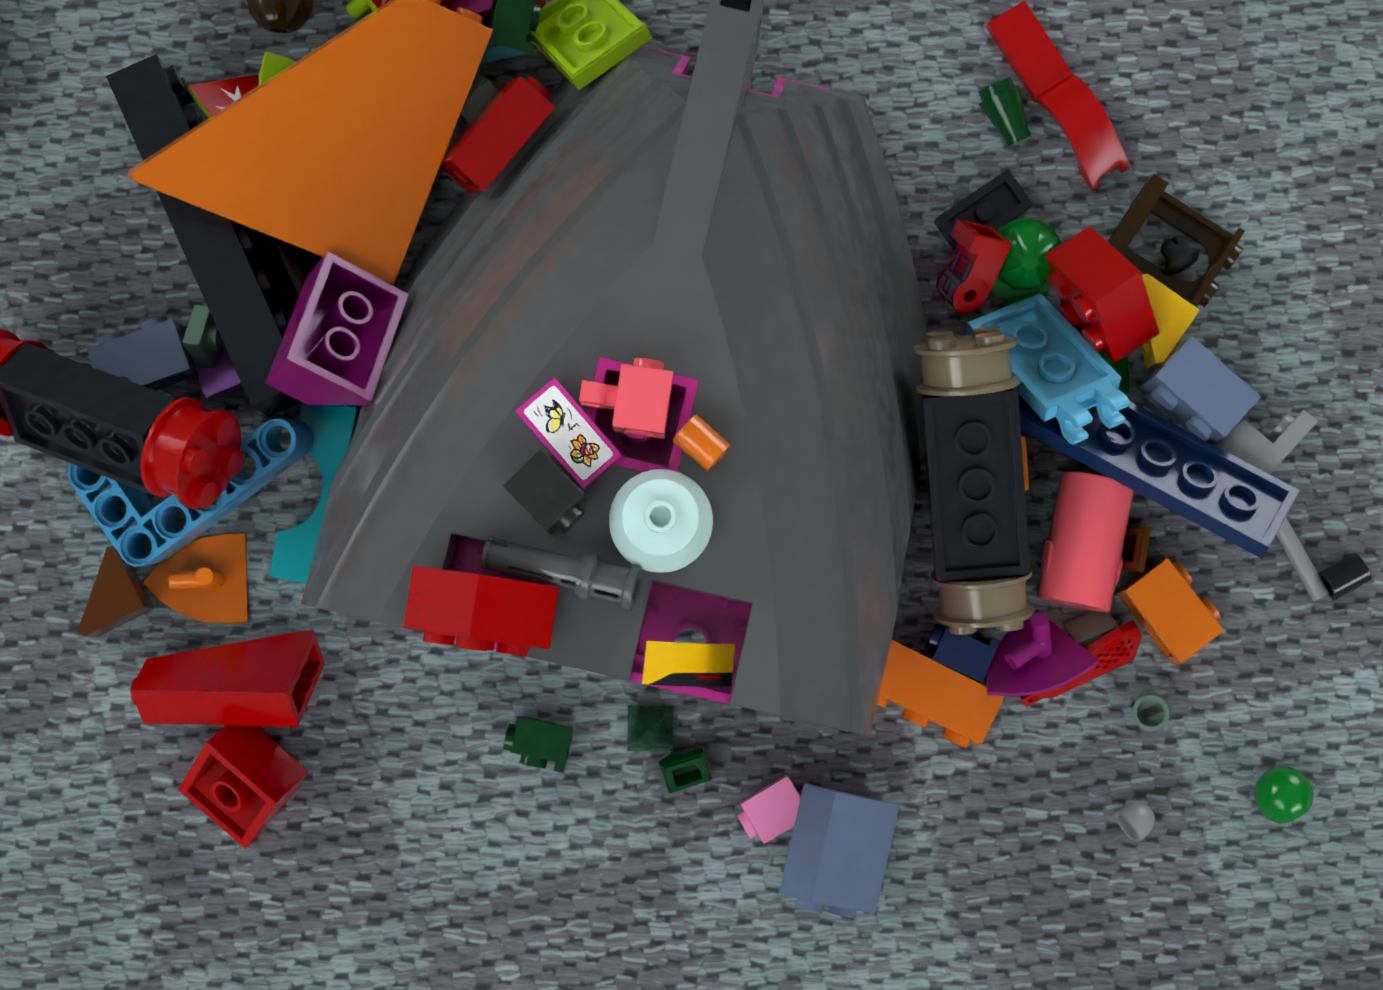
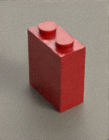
[439,76,555,193]

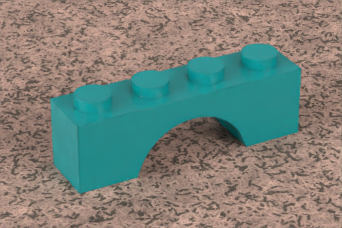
[269,402,360,584]

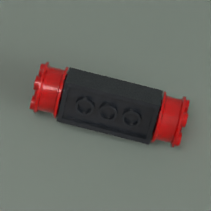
[0,328,244,510]

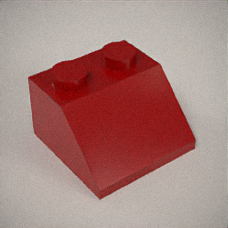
[178,725,309,849]

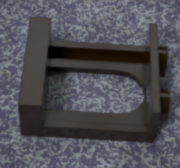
[1107,174,1245,307]

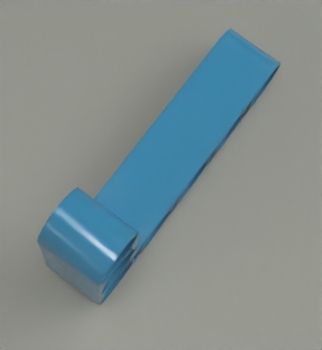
[68,419,313,566]

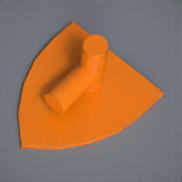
[143,533,248,624]

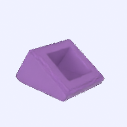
[194,348,244,402]

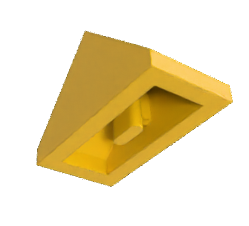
[1142,274,1200,369]

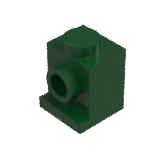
[486,0,541,53]
[503,716,574,773]

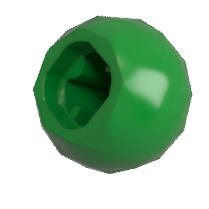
[1254,766,1314,824]

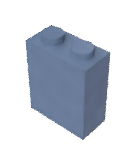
[779,783,900,918]

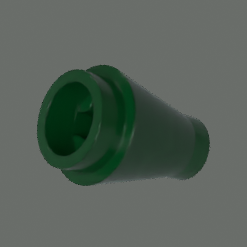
[978,77,1031,147]

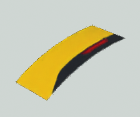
[642,640,736,687]

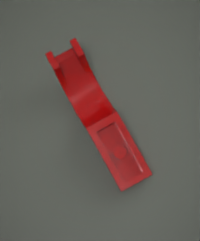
[986,0,1131,191]

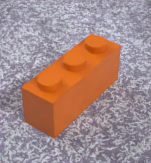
[877,639,1005,749]

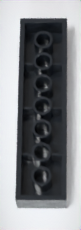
[106,54,301,417]

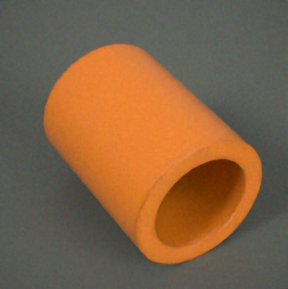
[672,414,731,472]

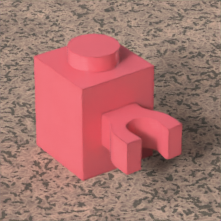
[579,358,673,439]

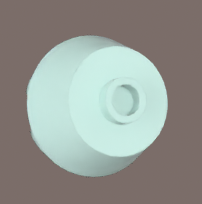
[609,469,713,573]

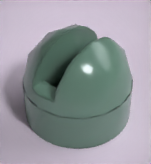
[1132,693,1171,731]

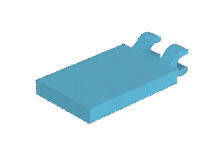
[965,293,1130,445]

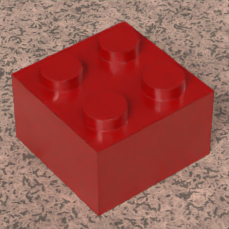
[1045,226,1160,363]
[403,566,559,657]

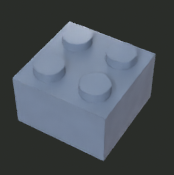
[1137,336,1261,444]

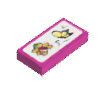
[515,377,622,490]

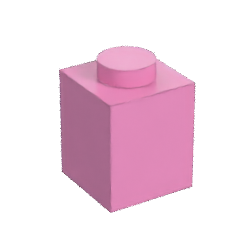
[737,775,801,844]

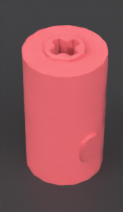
[1036,472,1134,613]

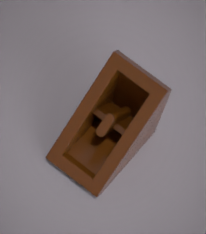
[77,547,154,637]

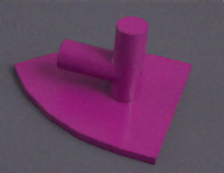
[987,609,1099,697]

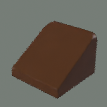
[1121,526,1151,576]

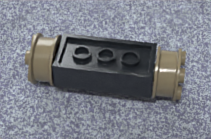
[913,326,1035,635]

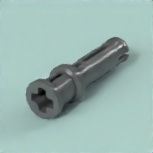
[481,536,642,612]

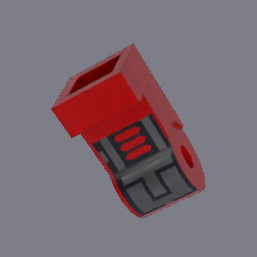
[936,219,1012,314]

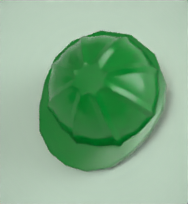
[992,218,1062,304]

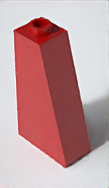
[130,630,325,727]

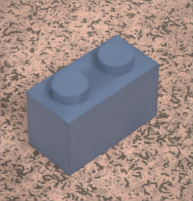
[87,316,198,391]

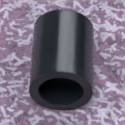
[1318,553,1371,600]

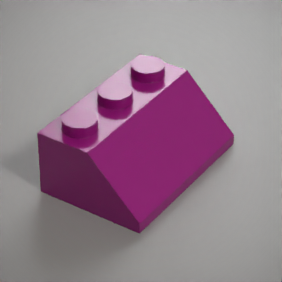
[265,251,409,406]

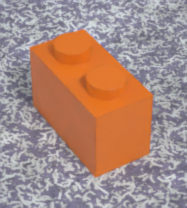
[1117,558,1224,664]

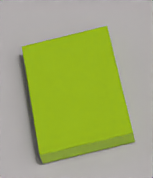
[527,0,653,90]

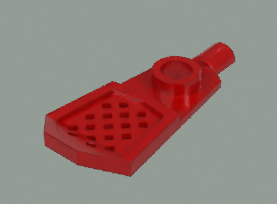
[1020,620,1142,707]

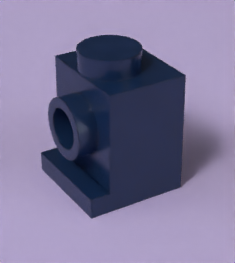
[925,623,1001,683]

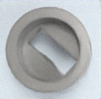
[1114,802,1155,842]

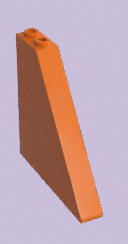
[127,0,493,285]

